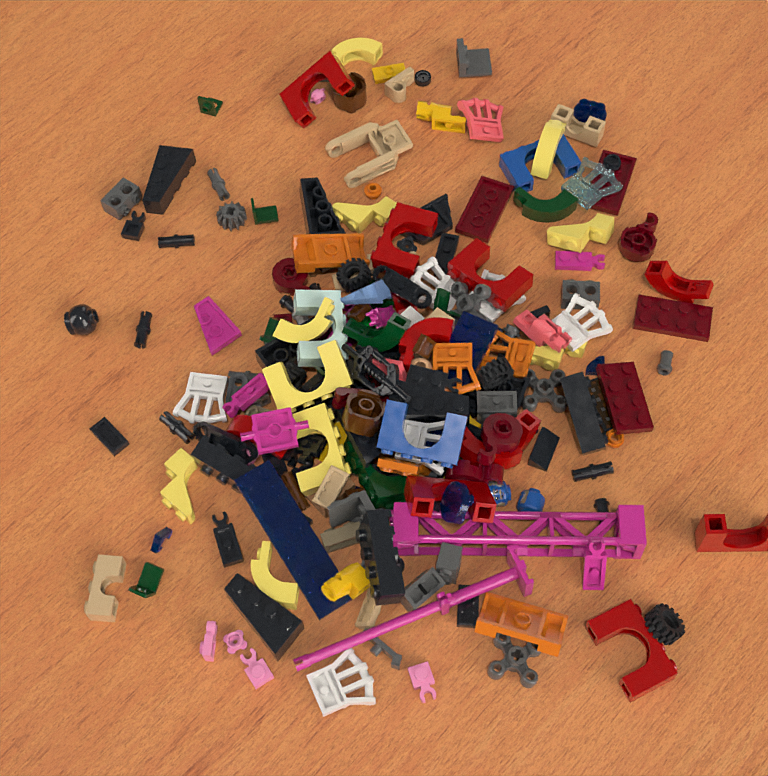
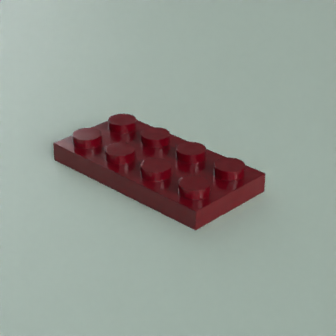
[584,149,637,216]
[455,176,514,243]
[633,294,713,342]
[596,361,654,435]

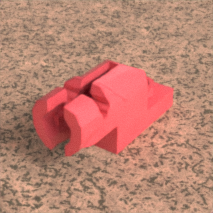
[513,309,572,353]

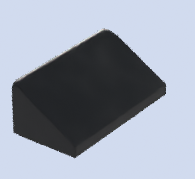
[528,427,560,472]

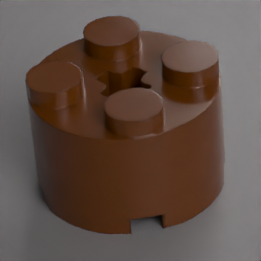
[333,72,367,113]
[342,389,386,437]

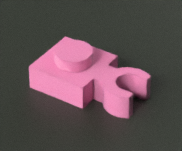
[200,621,218,662]
[240,648,274,689]
[408,661,436,703]

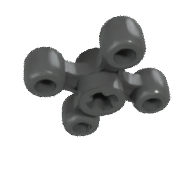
[450,281,492,328]
[522,369,568,413]
[487,633,541,688]

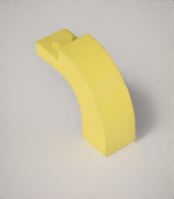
[332,38,383,66]
[531,119,566,179]
[273,297,335,343]
[251,541,299,610]

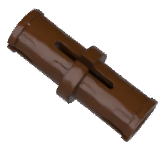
[281,471,310,512]

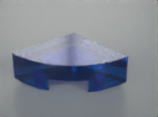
[585,356,605,376]
[150,527,172,553]

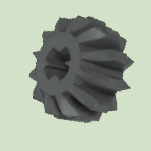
[216,201,247,232]

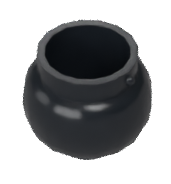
[64,304,99,336]

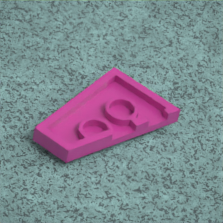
[194,296,242,356]

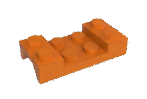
[291,233,370,273]
[474,592,568,657]

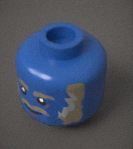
[488,480,511,507]
[516,488,545,512]

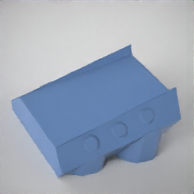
[340,279,391,305]

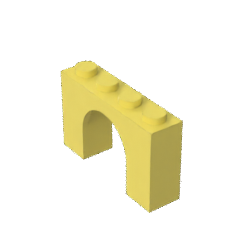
[262,340,354,413]
[292,403,352,496]

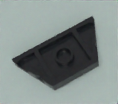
[400,194,453,245]
[335,407,383,468]

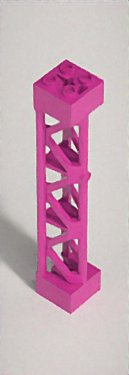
[390,502,647,559]

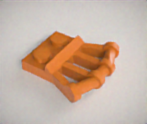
[478,328,536,379]
[432,343,481,395]
[375,455,431,476]

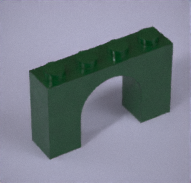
[344,436,407,509]

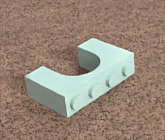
[293,290,349,367]

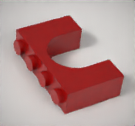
[279,51,355,128]
[370,202,438,279]
[448,238,534,312]
[404,475,497,523]
[694,514,768,552]
[585,599,678,703]

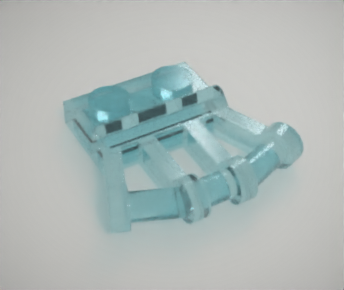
[561,157,623,210]

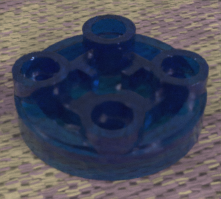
[574,99,607,123]
[440,481,474,524]

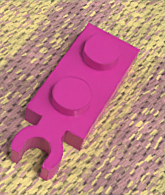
[555,251,605,271]
[366,308,396,329]
[222,372,270,418]
[582,538,607,590]

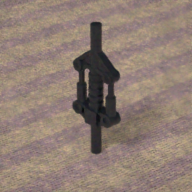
[341,343,411,403]

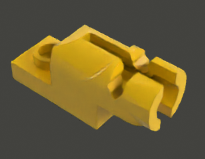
[416,101,466,134]
[321,562,371,602]

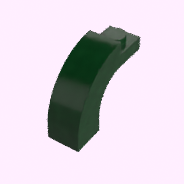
[513,187,578,223]
[342,312,411,352]

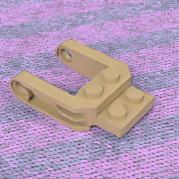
[325,120,413,188]

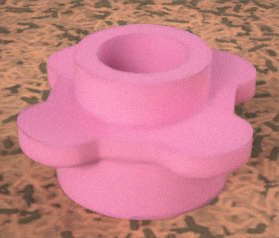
[310,88,326,104]
[223,630,247,654]

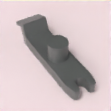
[362,628,402,670]

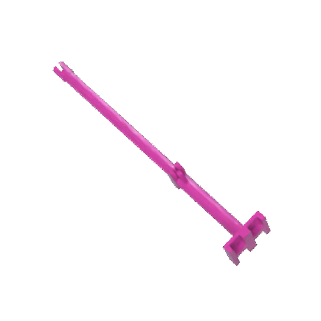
[293,545,534,672]

